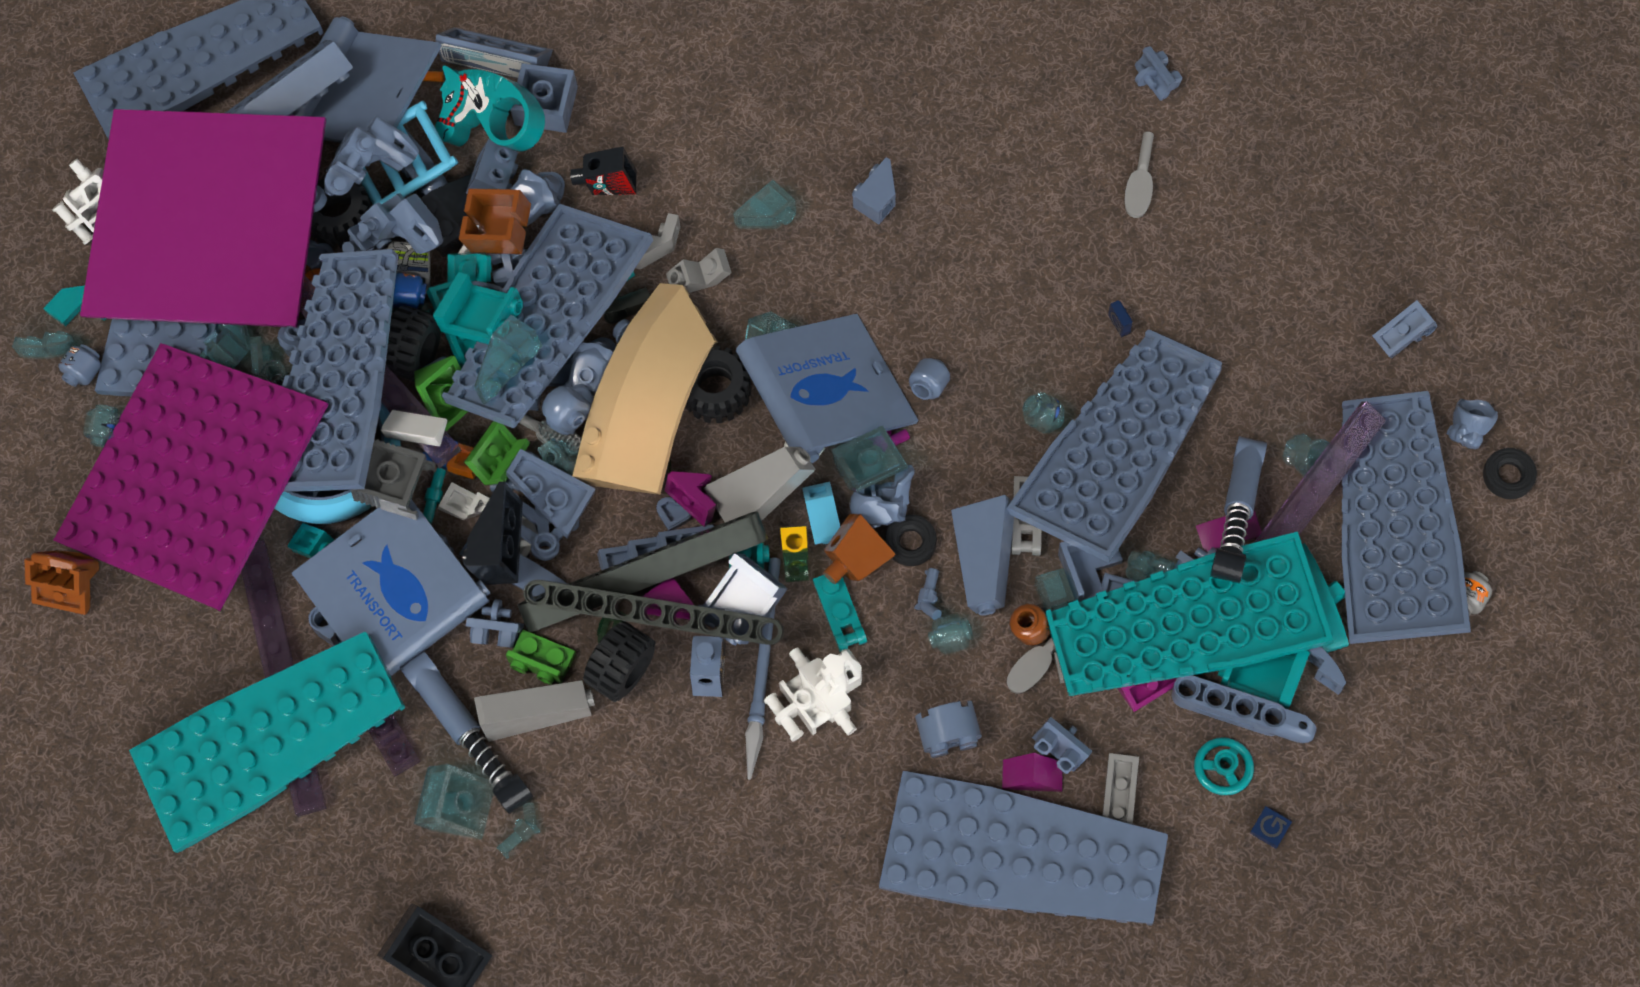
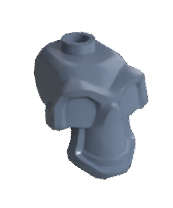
[510,169,565,227]
[569,337,616,397]
[542,380,594,435]
[849,465,915,528]

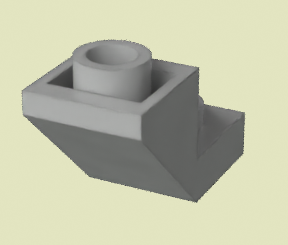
[636,213,680,269]
[666,248,732,293]

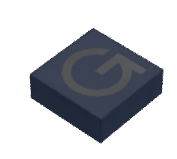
[1108,300,1133,337]
[1250,806,1292,849]

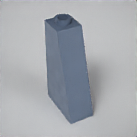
[951,495,1014,615]

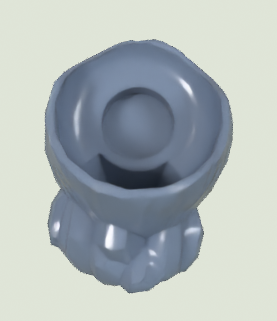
[1447,399,1498,449]

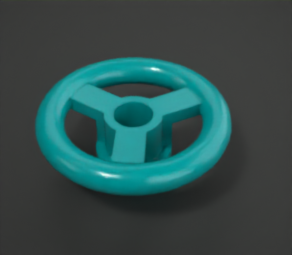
[1194,737,1254,795]

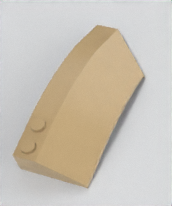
[572,283,718,495]

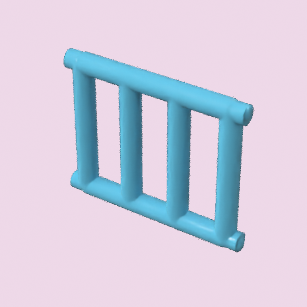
[361,100,458,207]

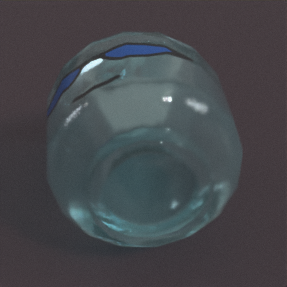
[1022,392,1065,434]
[83,405,121,448]

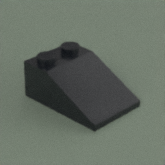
[420,173,476,257]
[463,482,523,585]
[377,903,493,987]

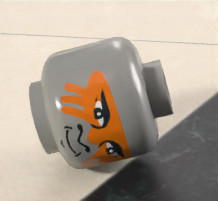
[1464,571,1492,616]

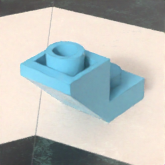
[802,482,840,545]

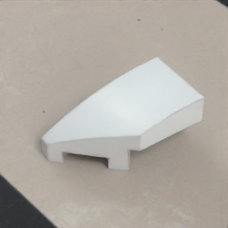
[438,482,490,520]

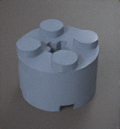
[915,701,982,758]

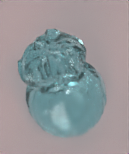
[1282,433,1337,483]

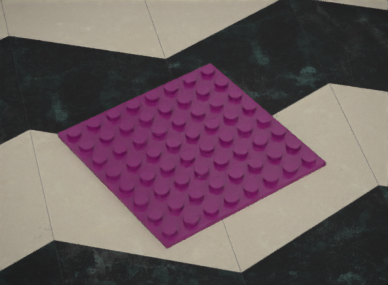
[80,109,326,328]
[54,343,329,611]

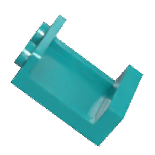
[433,272,524,347]
[1217,651,1310,709]

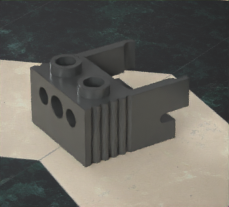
[351,439,437,520]

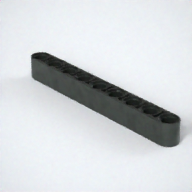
[517,511,768,632]
[523,580,784,645]

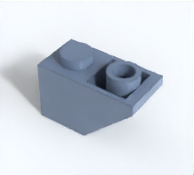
[852,157,896,224]

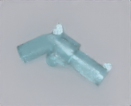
[496,803,541,859]

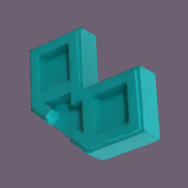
[43,285,106,327]

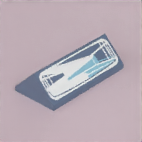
[436,27,553,78]

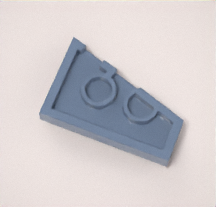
[506,449,596,539]

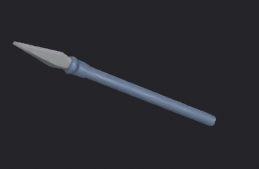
[745,558,781,780]

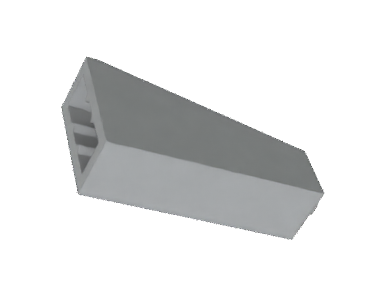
[703,447,816,522]
[474,680,595,742]

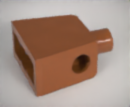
[823,514,895,584]

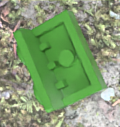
[464,421,530,485]

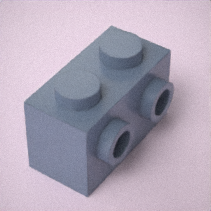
[466,139,518,194]

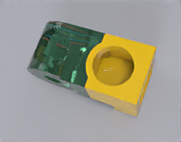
[780,526,809,582]

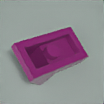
[664,471,716,527]

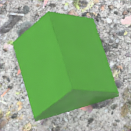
[414,356,468,433]

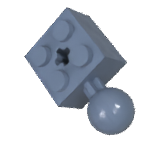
[510,63,578,133]

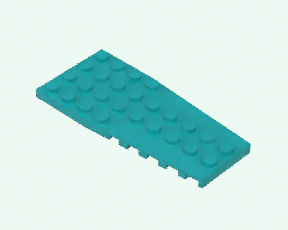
[1046,531,1333,696]
[129,632,405,853]

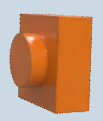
[446,443,476,479]

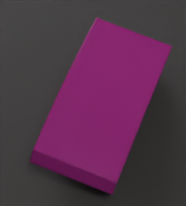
[1196,509,1263,553]

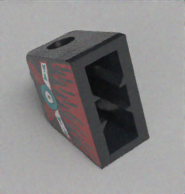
[570,147,637,195]

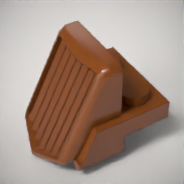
[24,550,99,615]

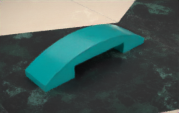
[1302,543,1349,653]

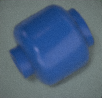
[392,272,427,309]

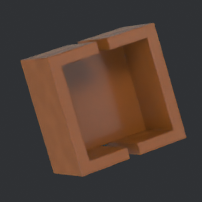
[459,189,531,254]

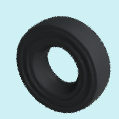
[1483,448,1537,499]
[885,515,937,566]

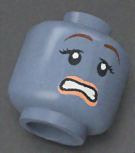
[58,344,101,387]

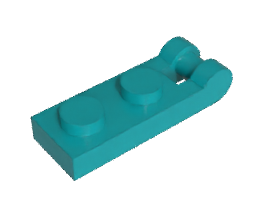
[813,575,867,652]

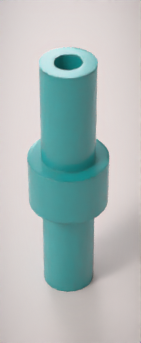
[423,468,446,524]

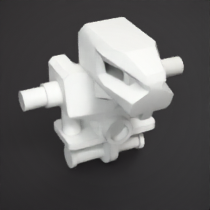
[52,159,104,245]
[764,647,862,741]

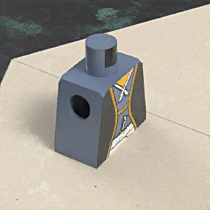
[690,636,726,697]

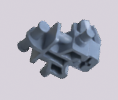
[324,116,419,196]
[342,193,443,254]

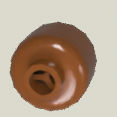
[1010,604,1050,646]

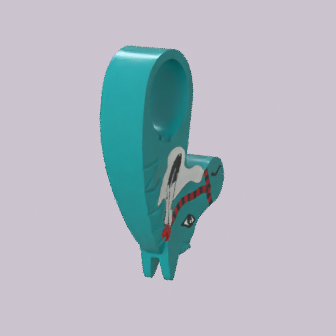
[435,66,545,151]

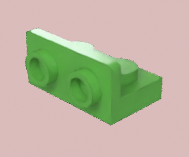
[506,630,576,685]

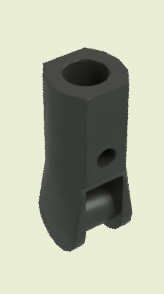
[604,287,650,324]

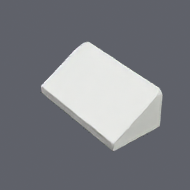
[381,410,448,447]

